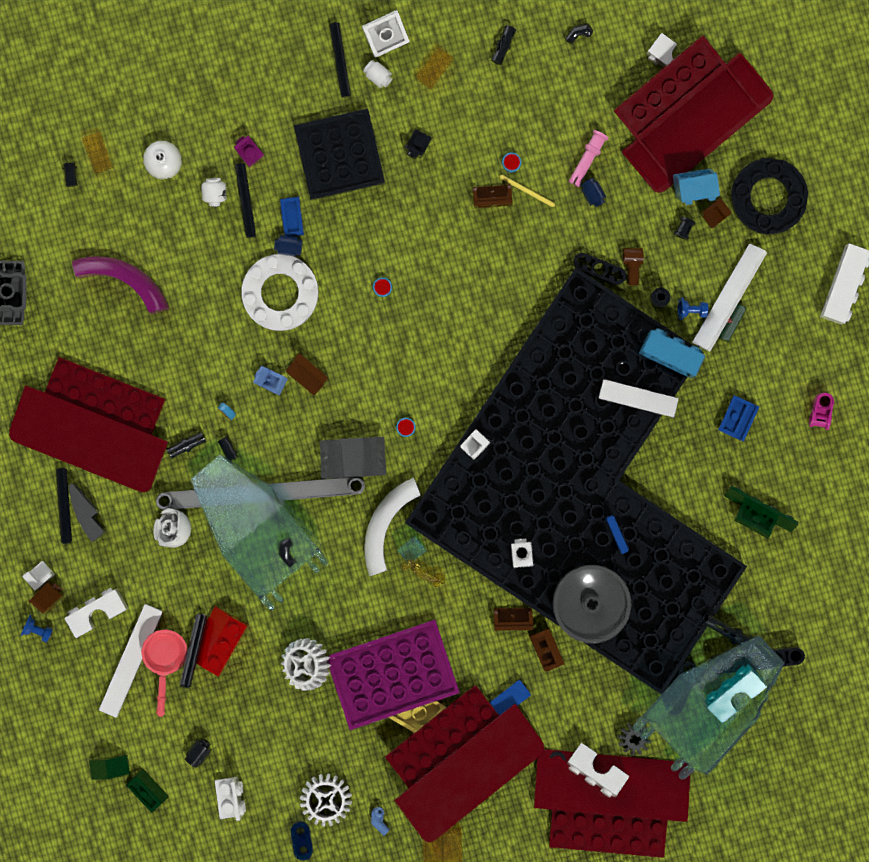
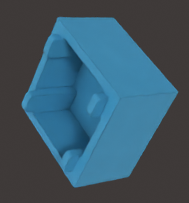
[673,168,720,205]

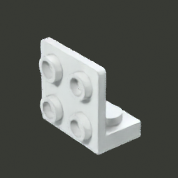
[215,777,246,821]

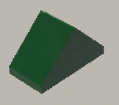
[89,754,130,780]

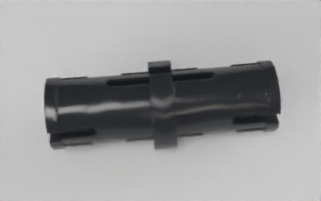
[491,25,516,65]
[166,431,206,459]

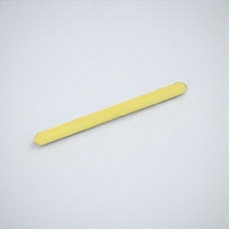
[499,175,555,207]

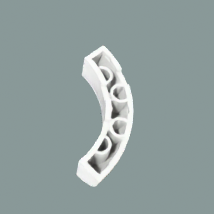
[364,478,420,576]

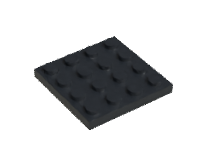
[294,109,385,201]

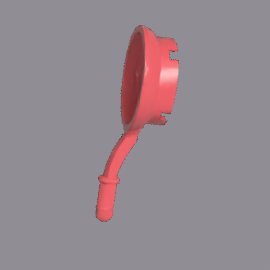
[141,629,188,717]

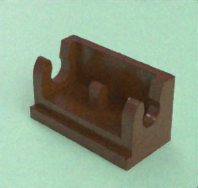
[473,184,513,209]
[494,608,533,631]
[529,628,564,671]

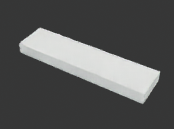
[599,380,679,417]

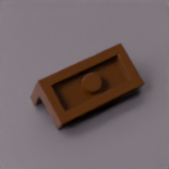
[286,353,329,395]

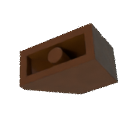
[29,582,65,614]

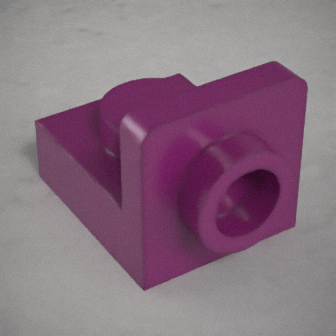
[234,135,264,168]

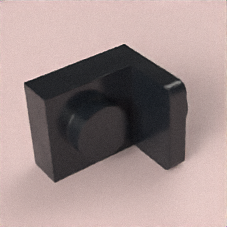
[404,129,432,159]

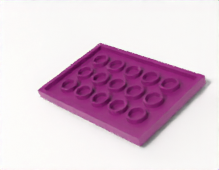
[327,620,460,730]

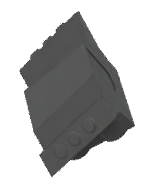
[0,261,27,325]
[320,437,386,479]

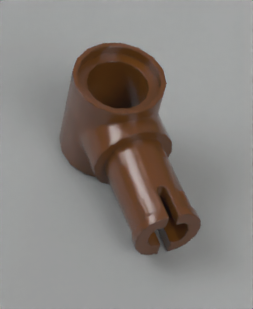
[623,248,644,285]

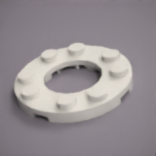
[242,254,318,331]

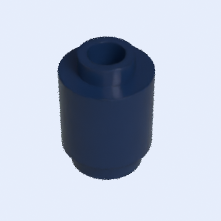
[581,178,607,208]
[274,235,303,257]

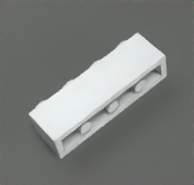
[820,243,869,325]

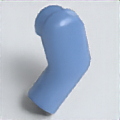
[371,807,390,836]

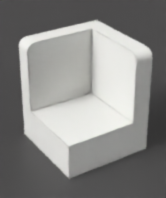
[461,430,490,460]
[22,561,55,591]

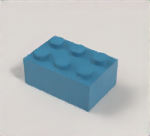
[639,329,705,378]

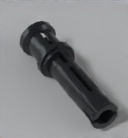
[701,613,755,652]

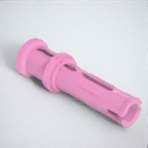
[568,130,609,187]

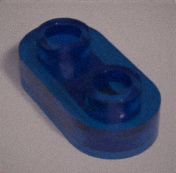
[291,821,313,861]

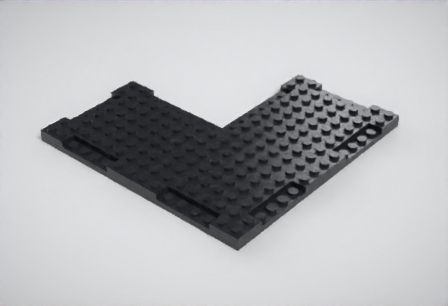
[405,268,747,695]

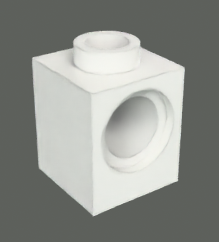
[511,539,533,567]

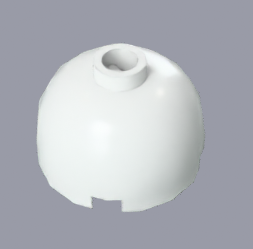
[144,141,182,179]
[153,508,191,548]

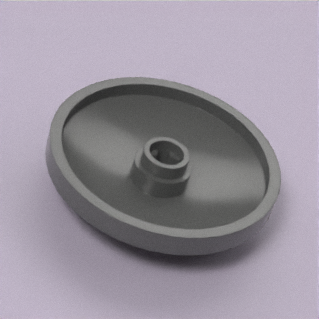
[553,565,631,643]

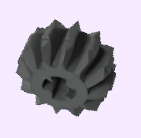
[618,722,651,756]

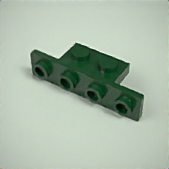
[724,486,799,539]

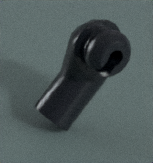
[565,24,593,45]
[278,538,296,568]

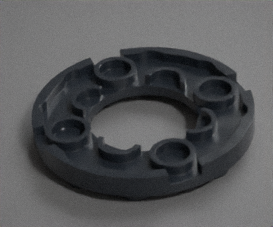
[731,158,808,235]

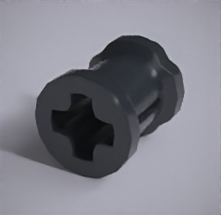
[673,216,696,241]

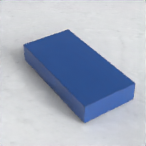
[280,197,304,237]
[605,516,628,554]
[489,679,531,715]

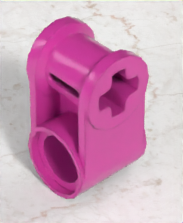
[809,393,834,430]

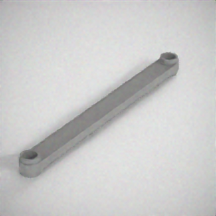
[156,477,365,510]

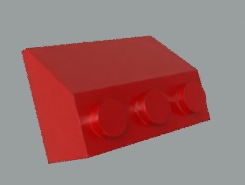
[197,606,249,677]

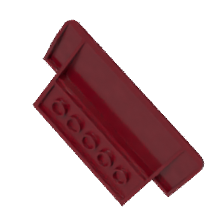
[613,35,773,193]
[9,357,169,492]
[384,685,544,842]
[534,749,691,858]

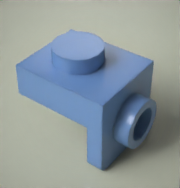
[253,366,288,396]

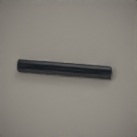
[329,22,351,98]
[235,163,256,238]
[56,468,72,544]
[180,614,207,689]

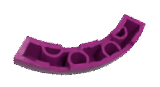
[72,257,170,314]

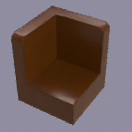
[700,198,732,228]

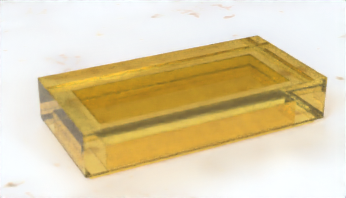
[416,47,454,90]
[82,131,114,174]

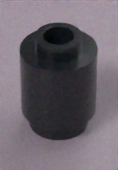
[649,288,670,308]
[185,738,212,768]

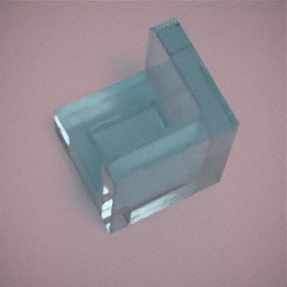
[397,536,427,564]

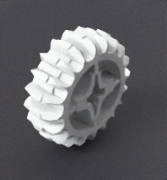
[280,638,331,691]
[300,774,352,826]

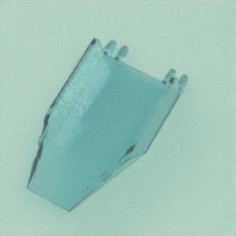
[190,455,329,610]
[633,636,784,779]

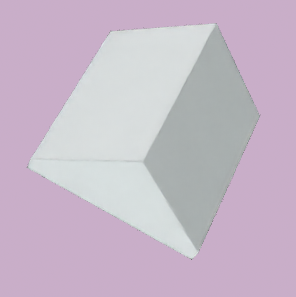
[362,10,409,58]

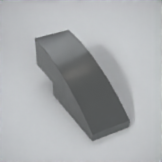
[69,483,107,542]

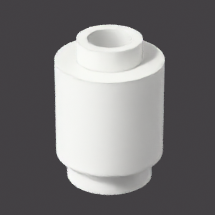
[363,60,392,88]

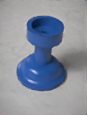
[677,297,708,320]
[20,615,53,643]

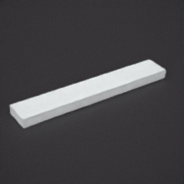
[692,244,767,352]
[99,604,163,718]

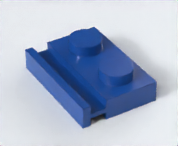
[718,395,759,442]

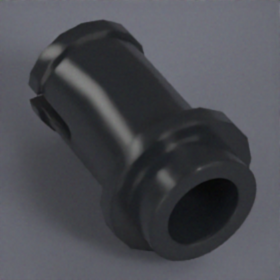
[62,163,78,187]
[218,436,239,462]

